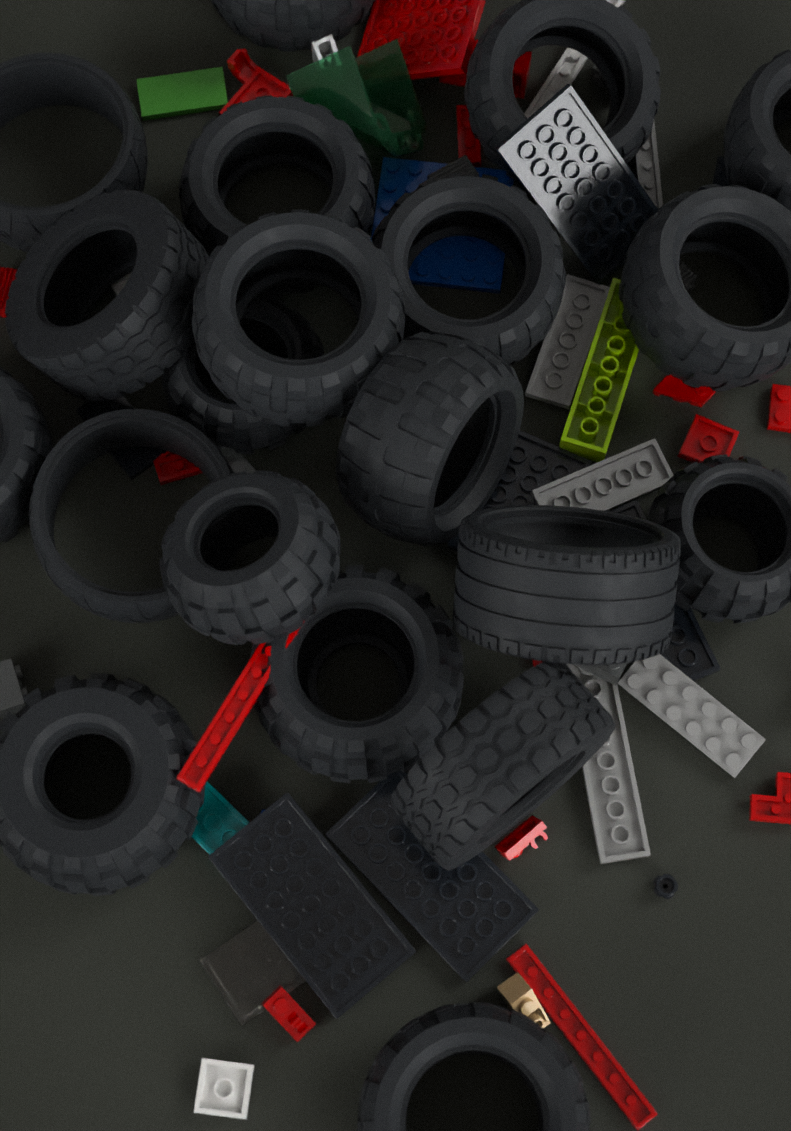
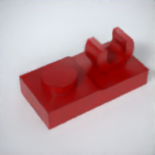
[495,815,548,861]
[261,985,316,1043]

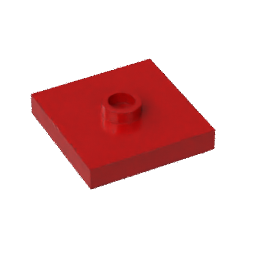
[678,414,739,463]

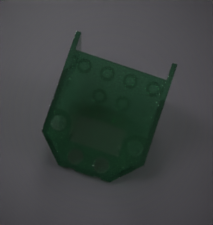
[286,39,427,157]

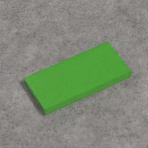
[137,67,228,120]

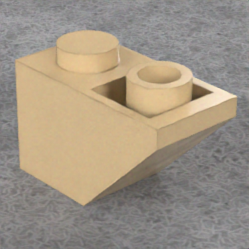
[497,972,551,1028]

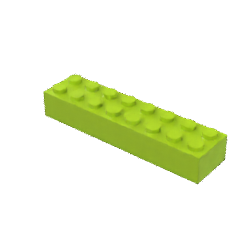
[559,278,639,462]

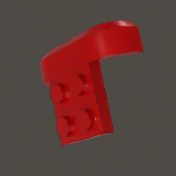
[219,48,307,115]

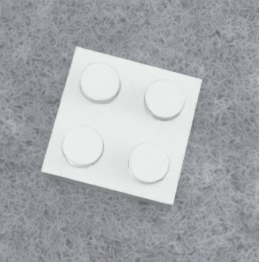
[194,1058,254,1119]

